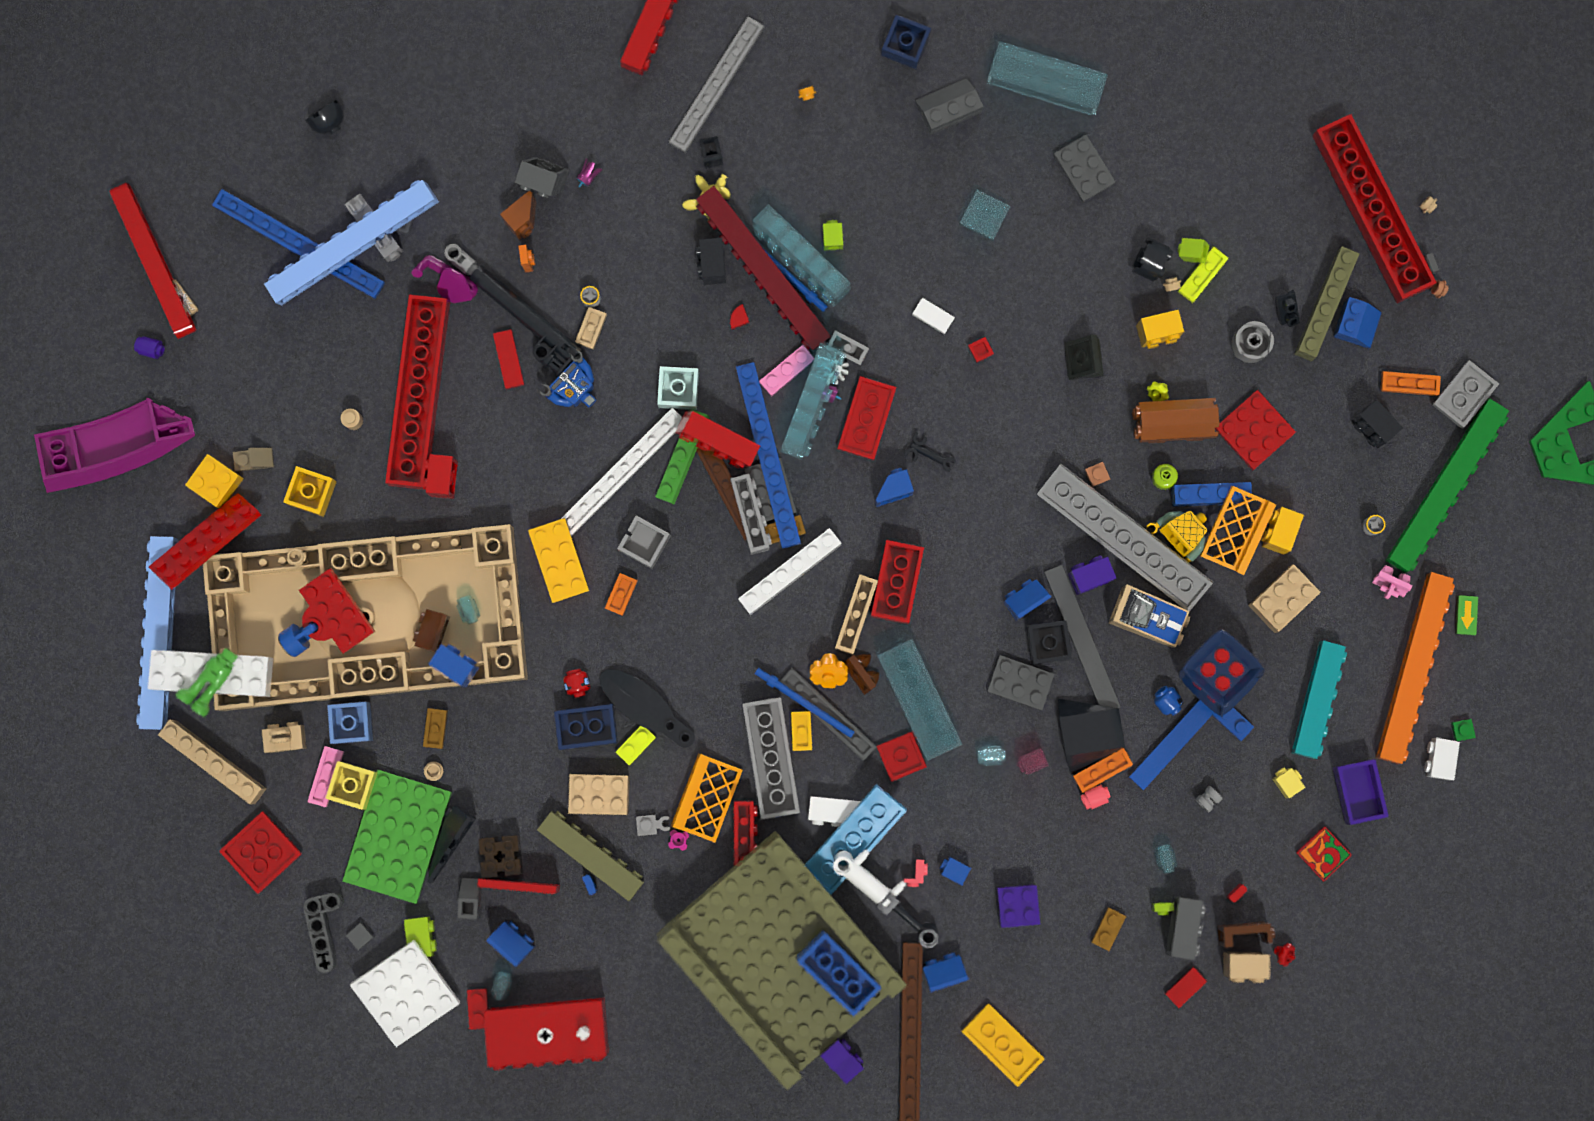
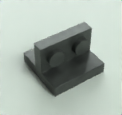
[1064,335,1104,380]

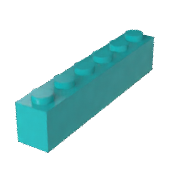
[1291,641,1347,759]

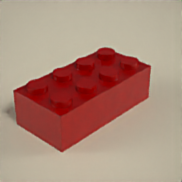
[675,411,760,468]
[871,540,924,624]

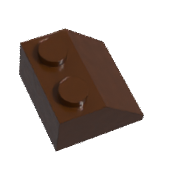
[413,609,450,653]

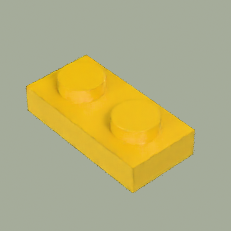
[791,711,812,751]

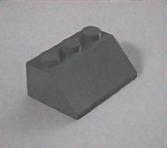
[915,78,983,135]

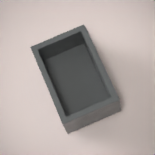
[1166,896,1205,960]

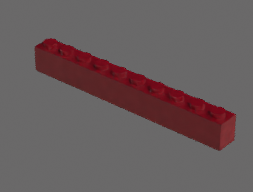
[696,186,831,351]

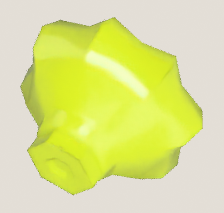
[1147,381,1169,401]

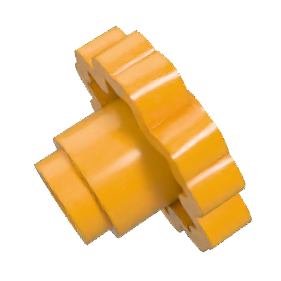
[810,653,848,688]

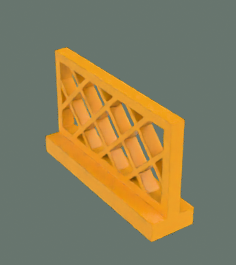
[1200,486,1276,575]
[671,753,743,842]

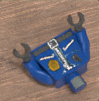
[537,349,596,408]

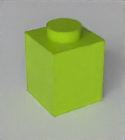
[823,220,843,250]
[1178,238,1209,263]

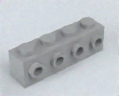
[730,474,772,555]

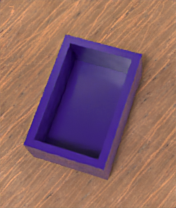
[1332,759,1389,825]

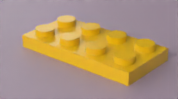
[528,518,589,603]

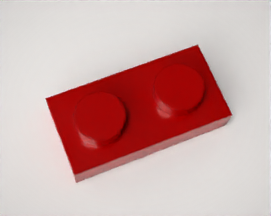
[467,988,489,1030]

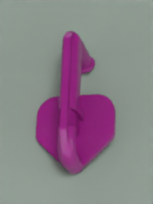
[412,256,478,303]

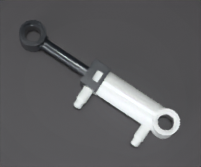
[833,850,938,948]

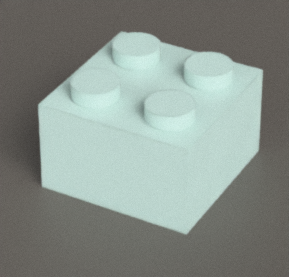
[657,366,699,410]

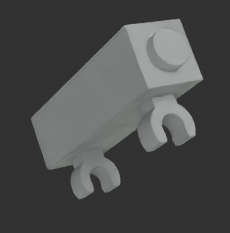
[344,194,403,262]

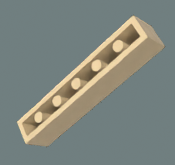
[158,719,267,804]

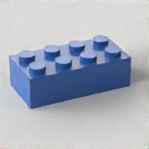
[795,930,881,1016]

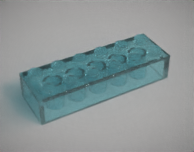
[987,41,1108,116]
[753,204,851,307]
[780,341,846,460]
[877,639,962,761]

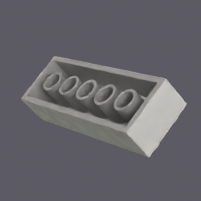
[743,697,800,819]

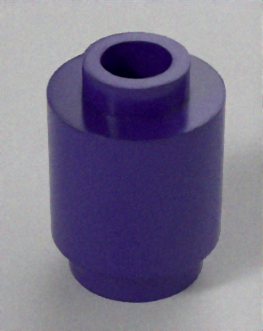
[134,336,165,359]

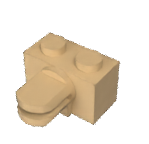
[262,722,307,753]

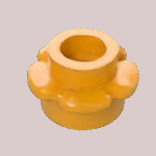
[798,86,816,101]

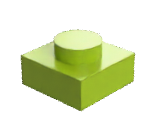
[1152,902,1174,915]

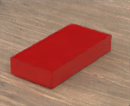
[1165,967,1207,1008]

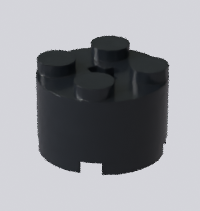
[1132,237,1173,282]

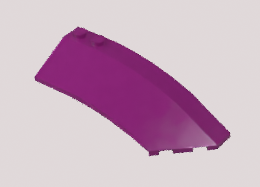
[34,397,195,493]

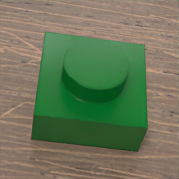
[1451,719,1476,741]

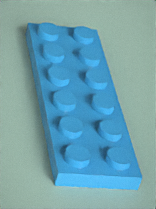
[805,784,906,895]

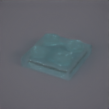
[959,190,1010,241]

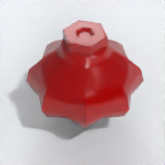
[1274,943,1295,967]

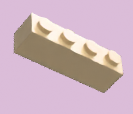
[835,575,878,655]

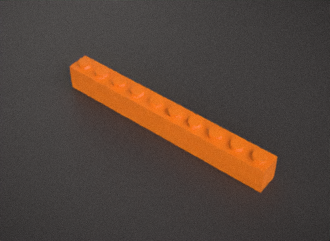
[1375,572,1455,764]

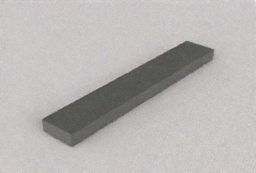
[780,668,876,761]

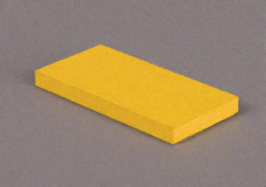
[961,1003,1045,1087]

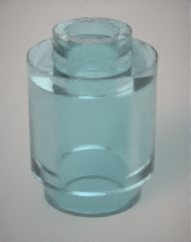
[456,595,481,625]
[977,746,1006,766]
[1155,844,1178,874]
[490,971,513,1001]

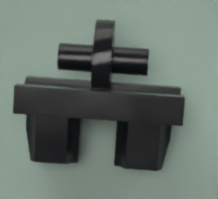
[1275,290,1300,327]

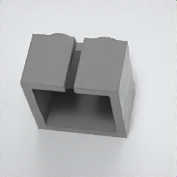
[617,516,671,569]

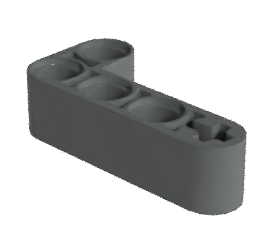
[304,893,343,973]

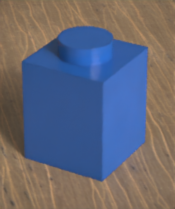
[939,857,971,885]

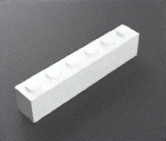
[738,528,841,616]

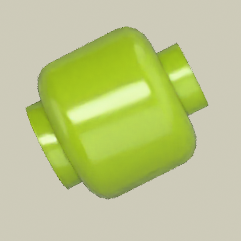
[1152,464,1178,490]

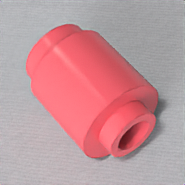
[1080,785,1111,810]

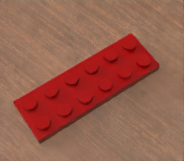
[149,493,261,590]

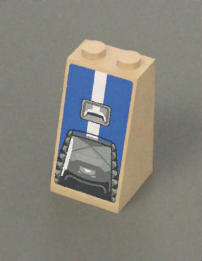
[1109,585,1190,648]

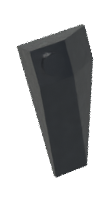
[427,805,476,884]

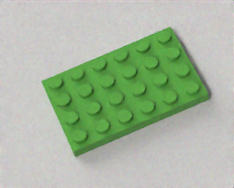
[343,770,452,904]

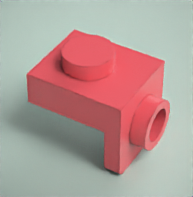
[903,859,928,887]

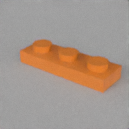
[1380,371,1441,396]
[1073,748,1133,793]

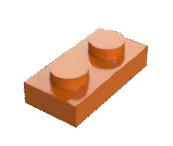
[519,245,535,272]
[605,573,638,616]

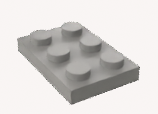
[1432,360,1499,429]

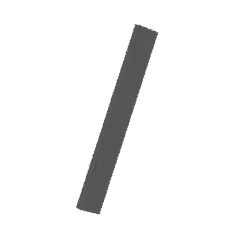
[1044,565,1121,708]

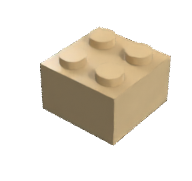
[1224,952,1270,982]

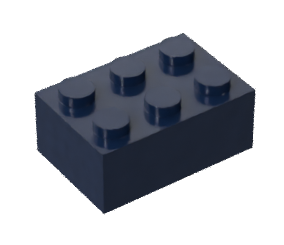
[554,704,618,750]

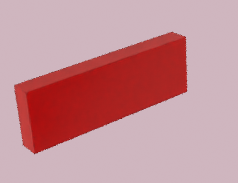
[493,329,524,389]

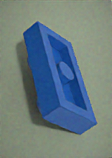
[1212,708,1254,741]

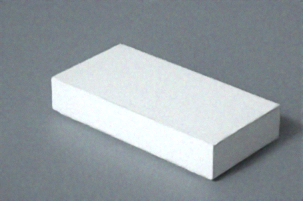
[912,298,955,335]

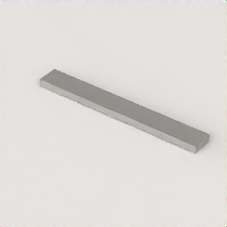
[669,17,764,153]

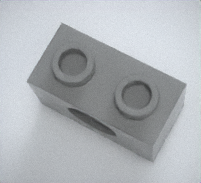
[826,331,870,365]

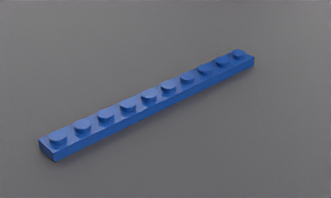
[212,189,385,299]
[736,362,801,549]

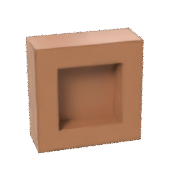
[1085,462,1110,487]

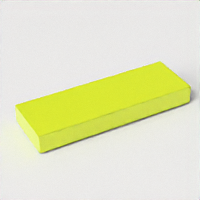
[1178,247,1228,303]

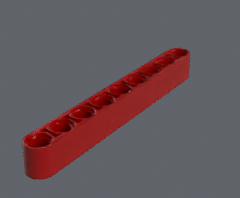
[110,182,196,339]

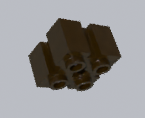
[479,835,523,878]

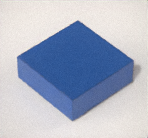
[582,874,598,895]

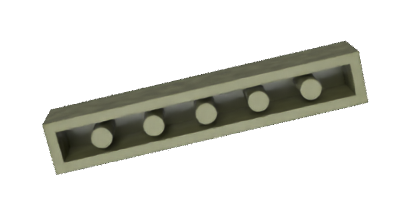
[1294,246,1359,361]
[537,811,644,901]

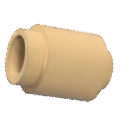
[341,409,363,430]

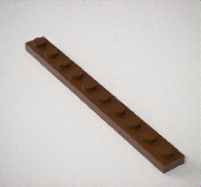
[900,943,923,1121]

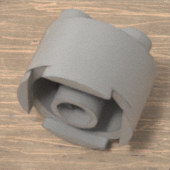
[1232,321,1274,363]

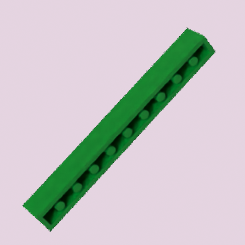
[1385,399,1509,573]

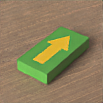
[1455,595,1478,636]

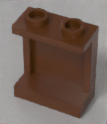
[1217,921,1275,947]

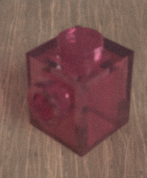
[1017,748,1049,775]

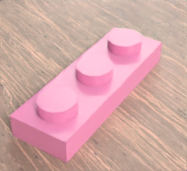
[759,345,815,397]
[307,746,344,807]

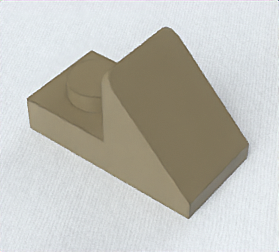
[233,448,274,472]

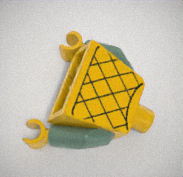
[1146,511,1207,563]

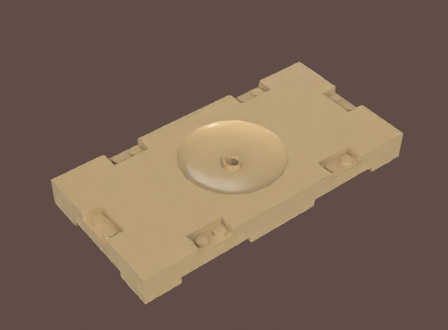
[203,524,528,711]

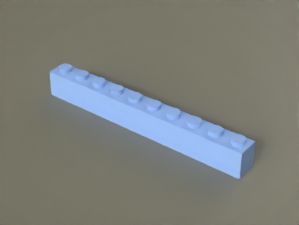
[264,180,439,305]
[137,536,178,730]

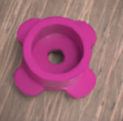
[668,830,689,851]

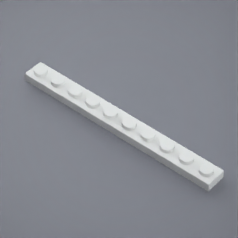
[561,408,682,536]

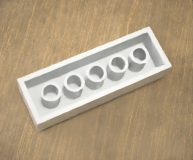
[148,650,273,697]

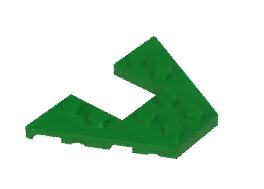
[1529,381,1594,485]

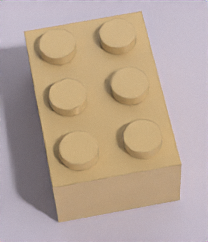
[1248,564,1321,633]
[568,774,630,815]

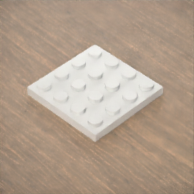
[350,940,460,1047]

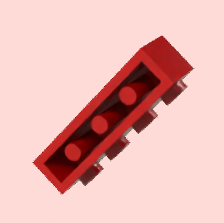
[733,800,757,866]

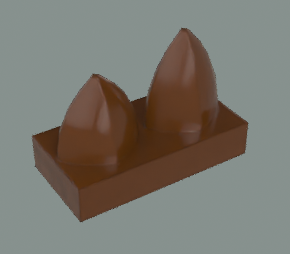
[844,654,880,695]

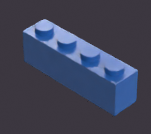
[1171,482,1252,507]

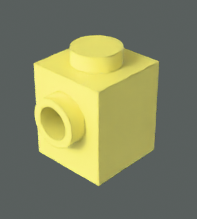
[1272,767,1305,798]

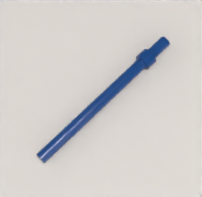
[764,249,828,312]
[755,668,855,738]

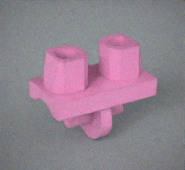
[1372,565,1412,599]

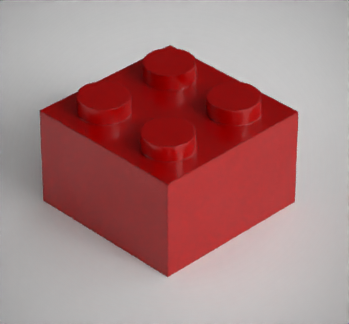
[423,454,458,499]

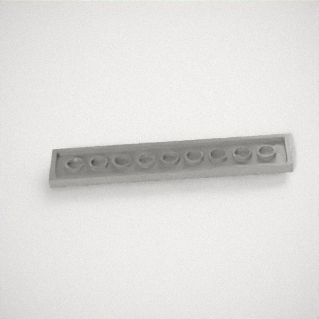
[1037,464,1213,612]

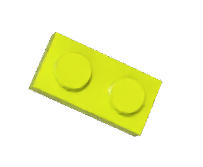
[616,726,656,766]

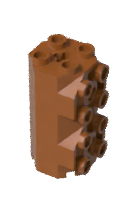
[1132,398,1219,443]

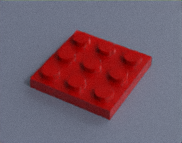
[1215,390,1296,471]
[219,811,302,894]

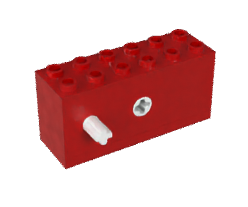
[484,997,609,1070]

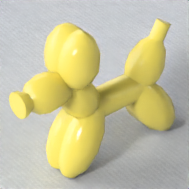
[682,174,730,219]

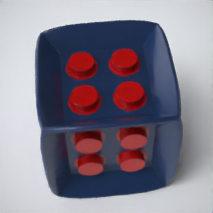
[1179,629,1265,717]

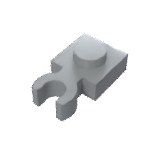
[636,815,671,836]

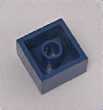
[881,15,931,69]

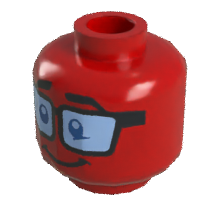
[563,669,590,698]

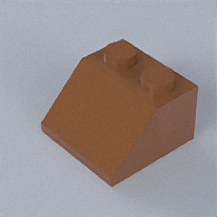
[500,191,536,240]

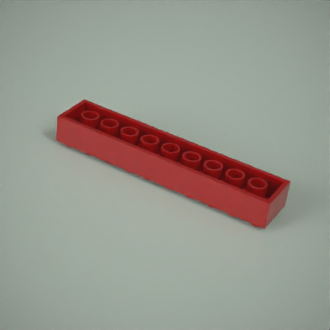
[1313,114,1437,303]
[385,295,450,490]

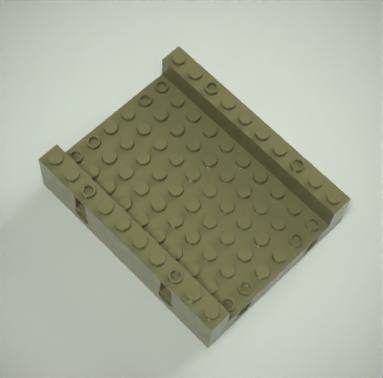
[656,831,907,1090]

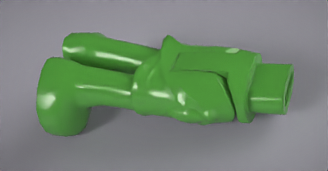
[175,648,238,717]

